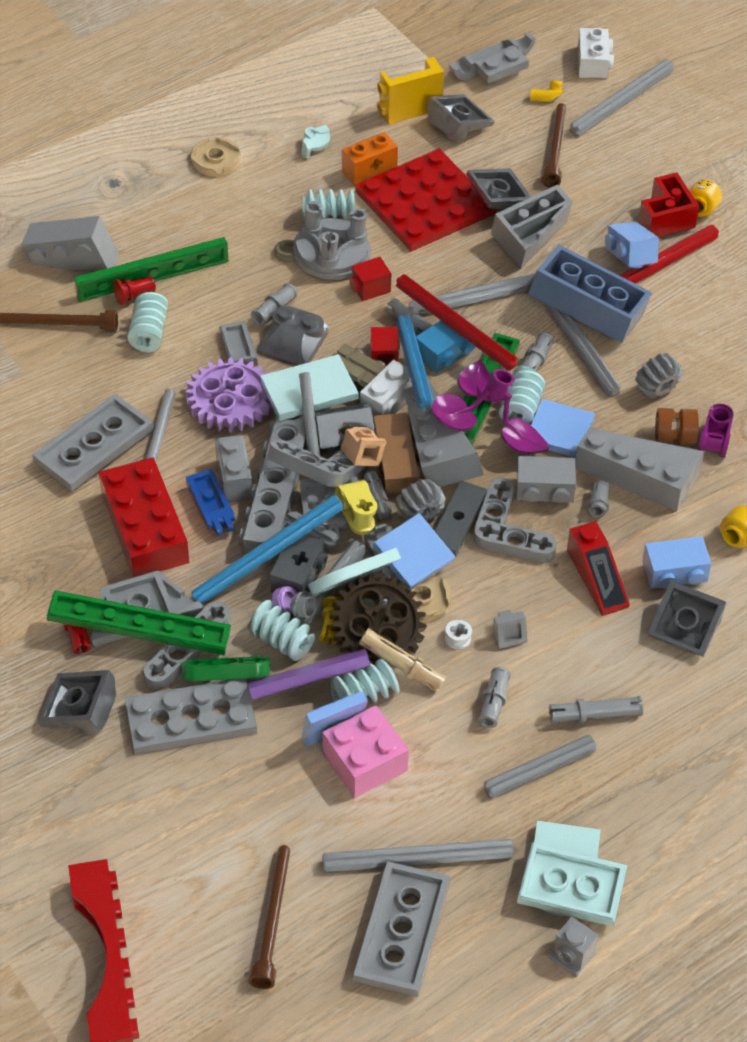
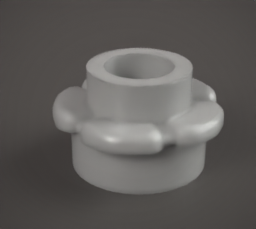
[290,591,317,620]

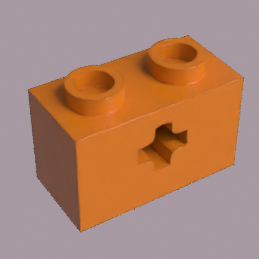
[342,132,398,186]

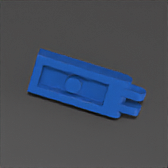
[186,469,235,536]

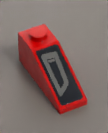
[567,521,630,616]

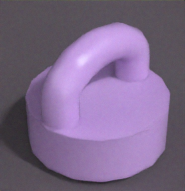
[271,586,297,616]

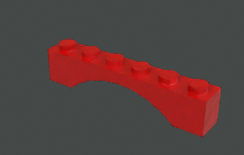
[68,859,140,1042]

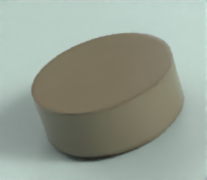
[275,239,295,263]

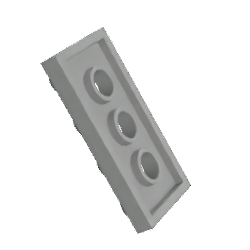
[32,394,154,492]
[125,678,257,755]
[353,861,450,997]

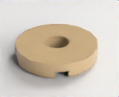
[191,137,241,177]
[396,574,451,623]

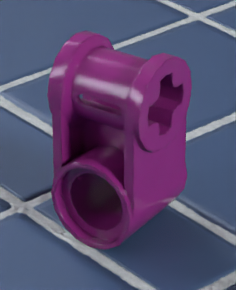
[698,403,734,458]

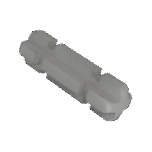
[364,470,392,520]
[285,512,338,548]

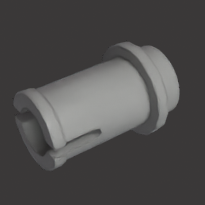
[587,481,610,517]

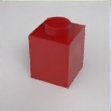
[349,256,392,301]
[370,327,399,366]

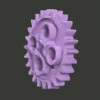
[185,357,273,433]

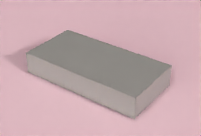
[219,321,258,366]

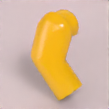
[530,80,564,102]

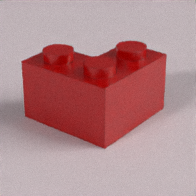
[638,172,699,238]

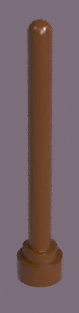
[541,103,566,188]
[0,310,118,332]
[248,845,290,989]

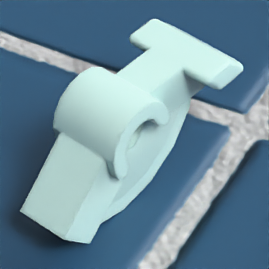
[301,125,330,158]

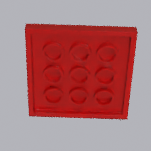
[355,148,496,252]

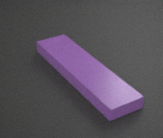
[249,648,370,699]

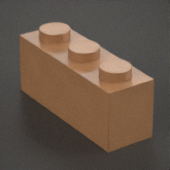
[373,412,424,498]

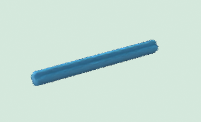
[396,314,434,410]
[191,495,343,605]

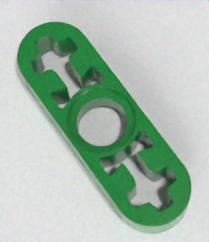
[181,656,270,681]

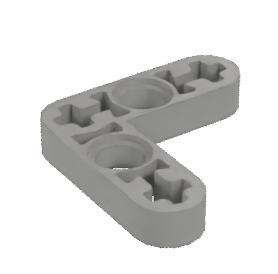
[267,440,365,487]
[474,478,557,563]

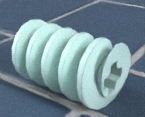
[303,189,355,221]
[127,292,168,353]
[499,365,545,423]
[249,600,315,661]
[330,659,400,703]

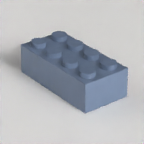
[528,245,652,343]

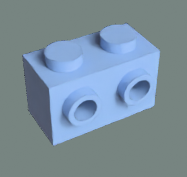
[605,222,659,268]
[642,536,711,589]

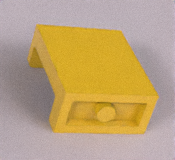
[377,57,444,124]

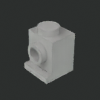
[549,916,599,977]

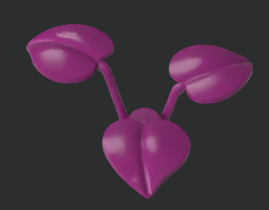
[431,360,550,454]

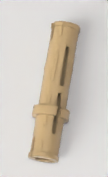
[358,628,446,692]

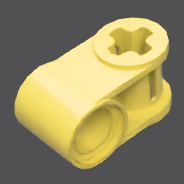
[335,480,377,535]

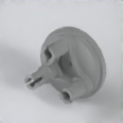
[293,201,371,280]

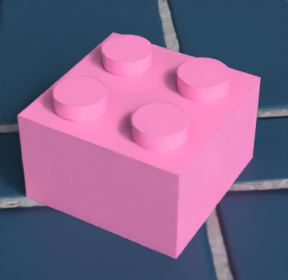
[322,705,409,798]

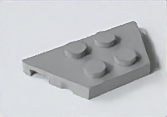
[91,571,203,647]

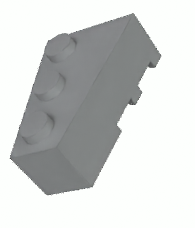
[491,184,572,269]
[21,216,120,273]

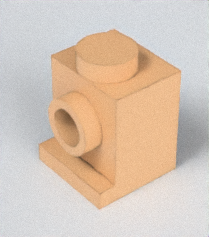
[341,427,387,466]

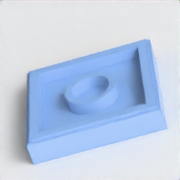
[531,399,595,458]
[373,513,455,591]
[302,691,368,747]

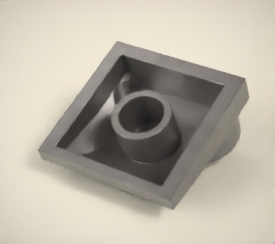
[426,94,495,142]
[466,168,531,211]
[257,306,329,366]
[648,580,727,657]
[38,670,117,735]

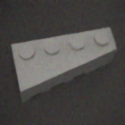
[403,382,484,487]
[575,428,704,511]

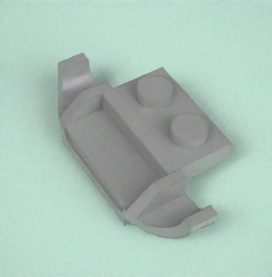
[448,32,535,83]

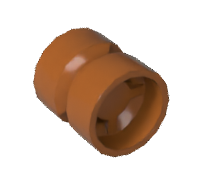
[655,408,699,445]

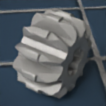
[635,353,684,399]
[395,478,446,521]

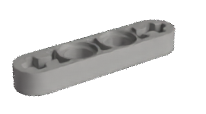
[144,602,231,690]

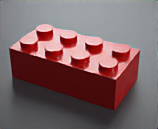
[99,457,190,578]

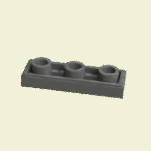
[435,481,487,557]

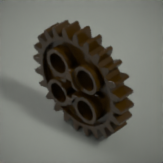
[329,573,427,666]

